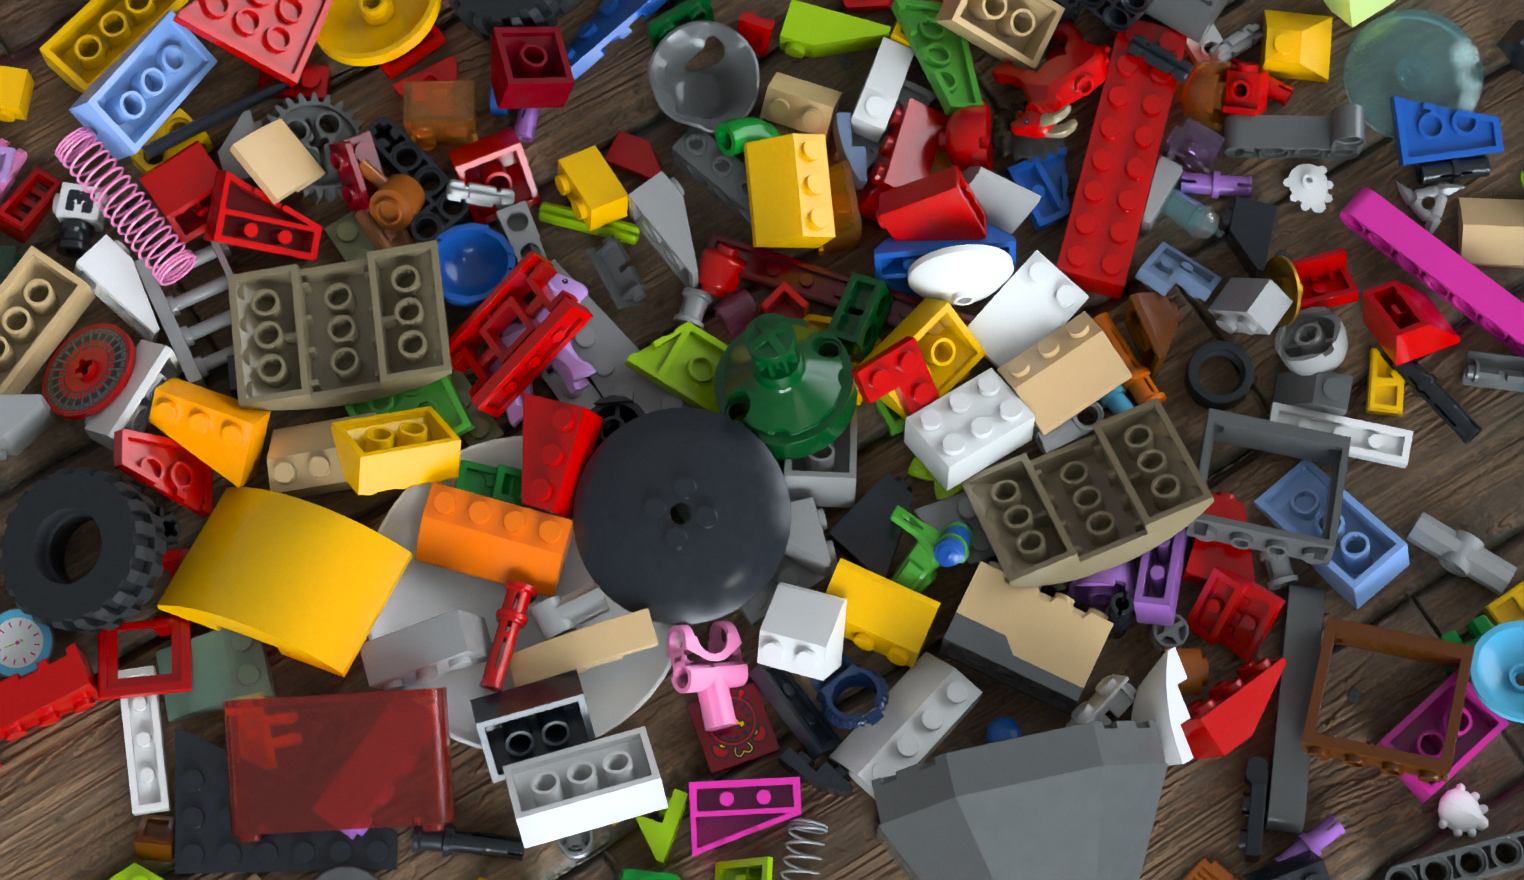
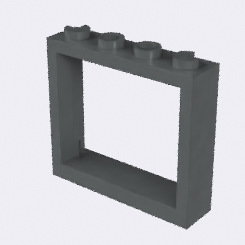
[1185,408,1351,565]

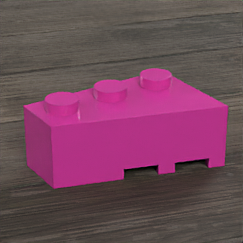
[689,777,802,857]

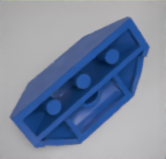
[874,224,1016,296]

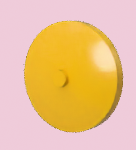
[316,0,442,67]

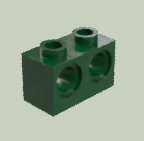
[827,272,895,360]

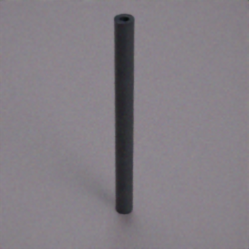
[141,76,302,159]

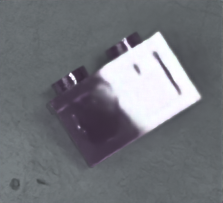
[1162,117,1225,174]

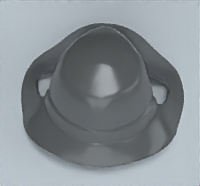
[647,21,760,134]

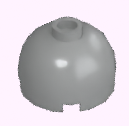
[1274,307,1348,376]

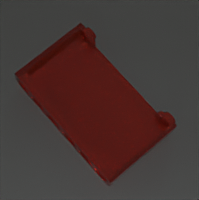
[223,687,455,842]

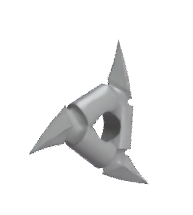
[1396,181,1466,234]

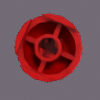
[939,105,993,172]

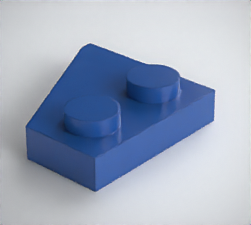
[1004,144,1070,232]

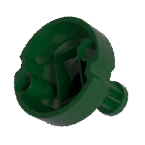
[714,313,857,460]

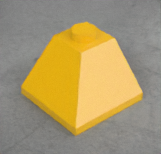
[1259,10,1333,83]

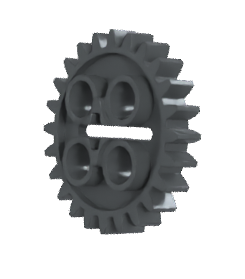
[263,92,364,204]

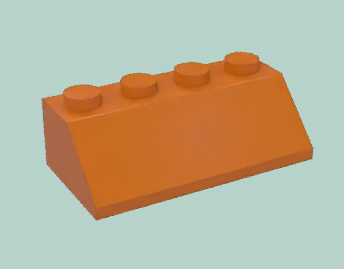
[414,482,574,598]

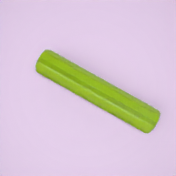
[538,201,641,245]

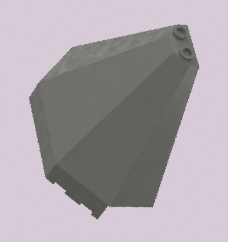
[871,720,1168,880]

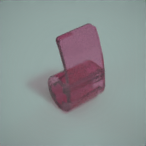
[713,287,760,340]

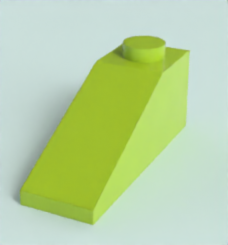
[780,0,891,58]

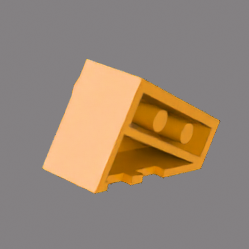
[149,377,271,489]

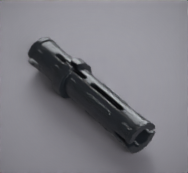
[1393,359,1483,444]

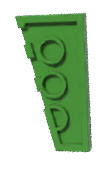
[891,0,983,116]

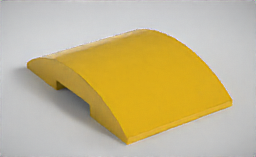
[156,487,413,677]

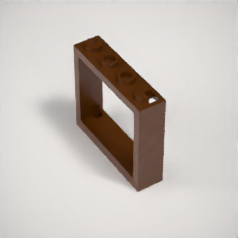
[1301,617,1475,783]

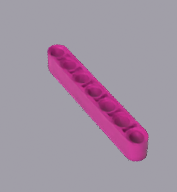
[1339,187,1524,357]

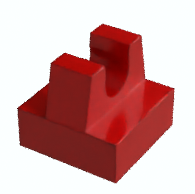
[736,11,775,57]

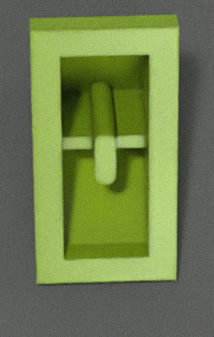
[715,856,773,880]

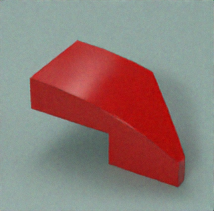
[604,131,662,183]

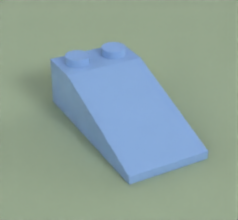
[68,10,218,160]
[1254,459,1410,610]

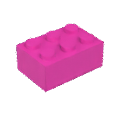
[1376,670,1510,803]

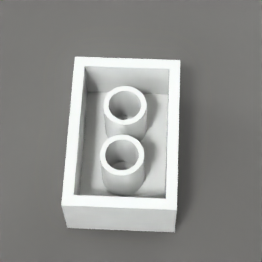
[904,367,1035,491]

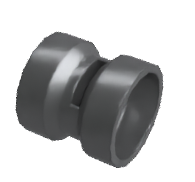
[557,830,595,860]

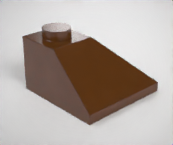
[1122,292,1180,379]

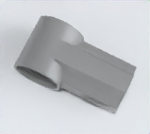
[1033,402,1104,455]
[531,581,610,641]

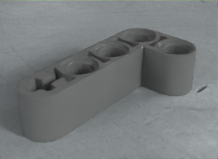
[1223,104,1365,160]

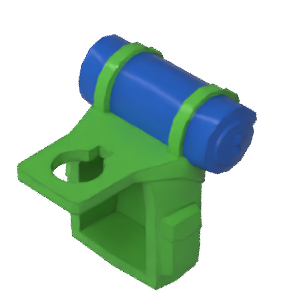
[890,505,975,593]

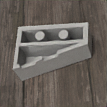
[360,609,492,693]

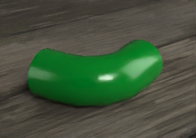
[715,117,782,157]

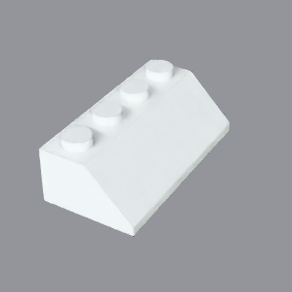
[829,652,983,799]
[502,726,668,848]

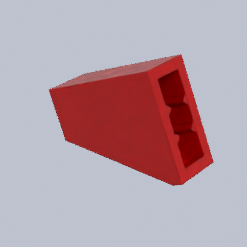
[876,165,987,241]
[1181,492,1256,587]

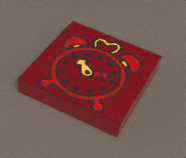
[687,682,780,776]

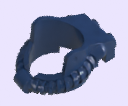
[810,653,890,729]

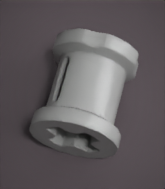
[673,287,713,330]
[1259,551,1300,590]

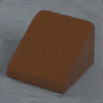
[134,814,175,862]

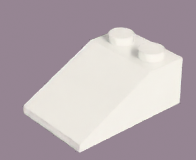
[967,250,1089,368]

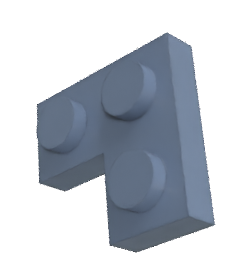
[1135,241,1222,302]

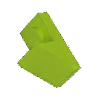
[634,789,689,868]

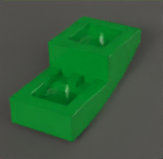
[454,460,527,508]

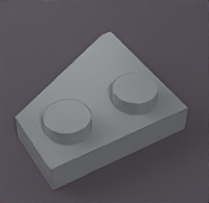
[913,492,997,568]

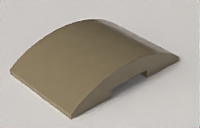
[227,240,452,410]
[961,398,1214,587]

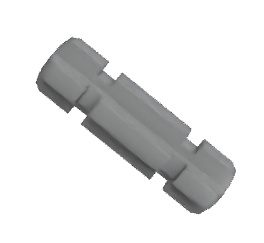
[1208,24,1263,65]
[446,179,515,209]

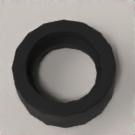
[1184,340,1254,411]

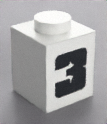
[52,182,110,232]

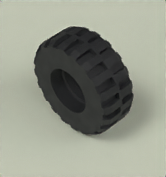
[0,467,166,635]

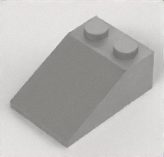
[628,171,699,289]
[784,405,858,508]

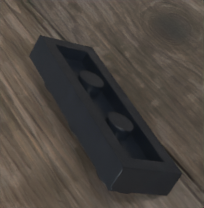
[749,664,842,760]

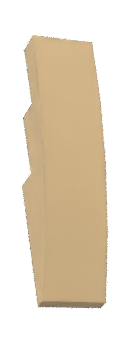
[509,608,658,687]

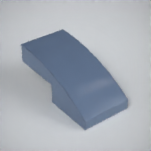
[832,112,867,189]

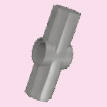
[1406,512,1517,596]

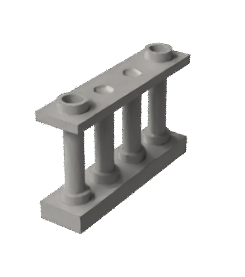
[134,242,234,388]

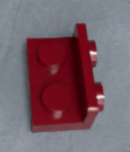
[329,131,385,211]

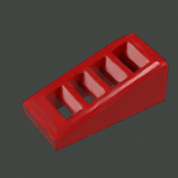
[0,166,64,244]

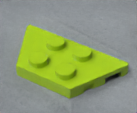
[624,321,744,422]

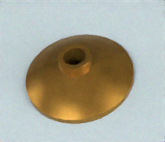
[1262,256,1303,327]

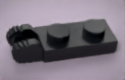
[1238,755,1269,863]

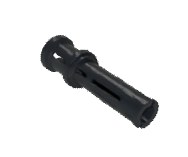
[412,820,524,861]

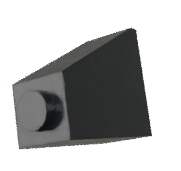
[828,472,914,578]

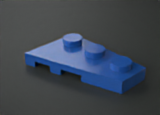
[1390,96,1504,166]

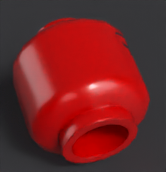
[697,242,746,298]

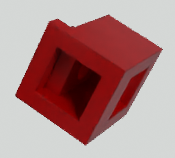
[1222,62,1270,116]

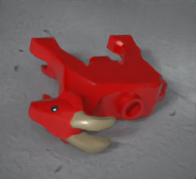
[992,19,1110,139]

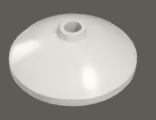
[907,244,1014,306]

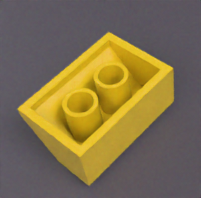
[743,133,836,248]
[858,297,987,421]
[331,406,461,495]
[826,558,941,668]

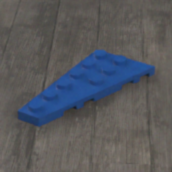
[565,0,668,81]

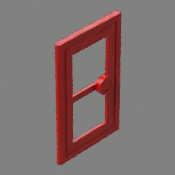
[97,548,193,701]

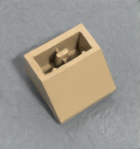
[759,72,842,145]

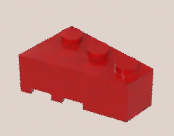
[204,170,322,261]
[522,393,604,520]
[0,643,98,741]

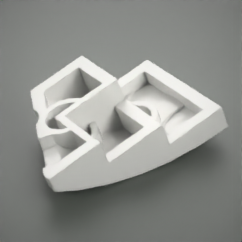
[1131,647,1194,766]

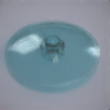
[1344,9,1484,140]

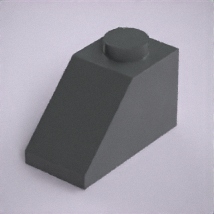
[1271,371,1353,417]

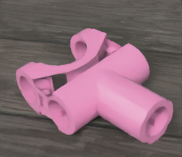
[666,620,748,731]

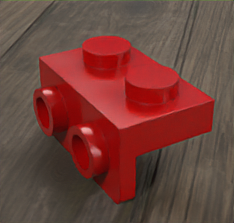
[1291,248,1359,311]

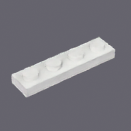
[1268,402,1413,468]
[118,665,171,816]

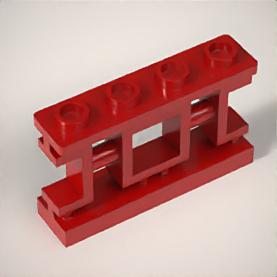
[449,251,593,418]

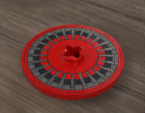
[42,323,136,420]

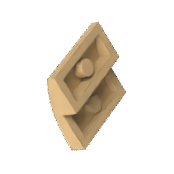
[229,119,326,205]

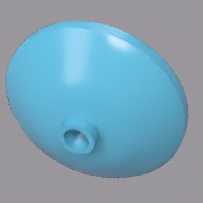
[1469,620,1524,723]

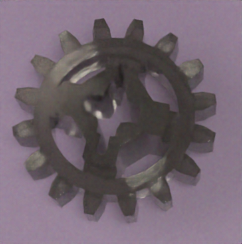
[991,101,1066,162]

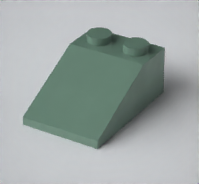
[155,627,277,722]

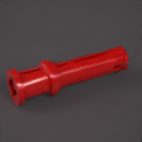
[479,580,537,693]

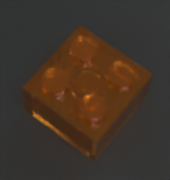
[403,80,479,150]

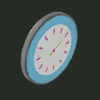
[0,607,55,678]

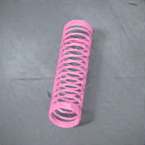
[55,127,197,286]

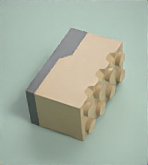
[939,561,1114,716]

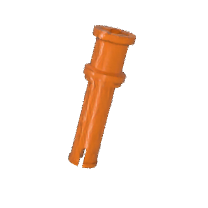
[1093,312,1167,405]

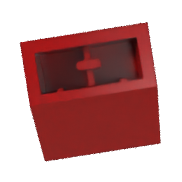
[138,140,220,243]
[1363,280,1460,366]

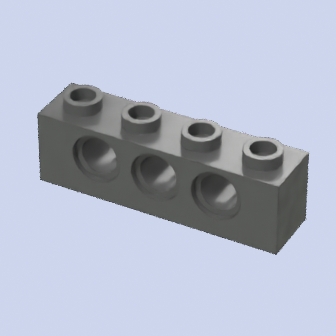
[671,126,777,249]

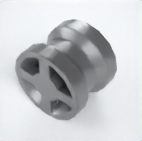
[1150,613,1189,652]

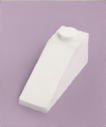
[851,37,914,143]
[74,235,160,342]

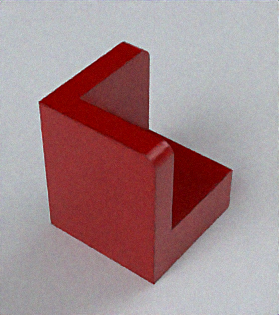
[760,281,810,319]

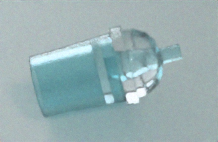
[1161,189,1224,238]

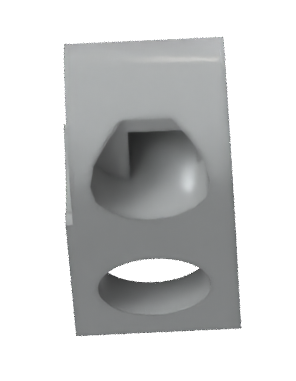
[496,201,547,264]

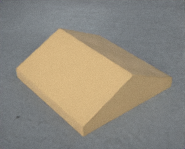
[1458,197,1524,268]

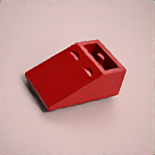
[1180,657,1286,760]

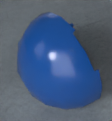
[435,223,516,308]

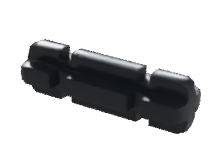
[1127,34,1193,83]

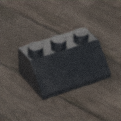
[470,670,596,783]

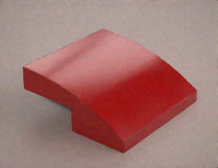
[1186,566,1285,661]

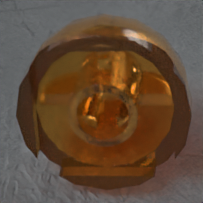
[1174,60,1234,130]

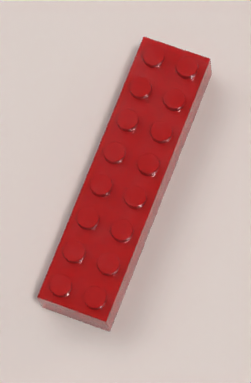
[1056,20,1188,300]

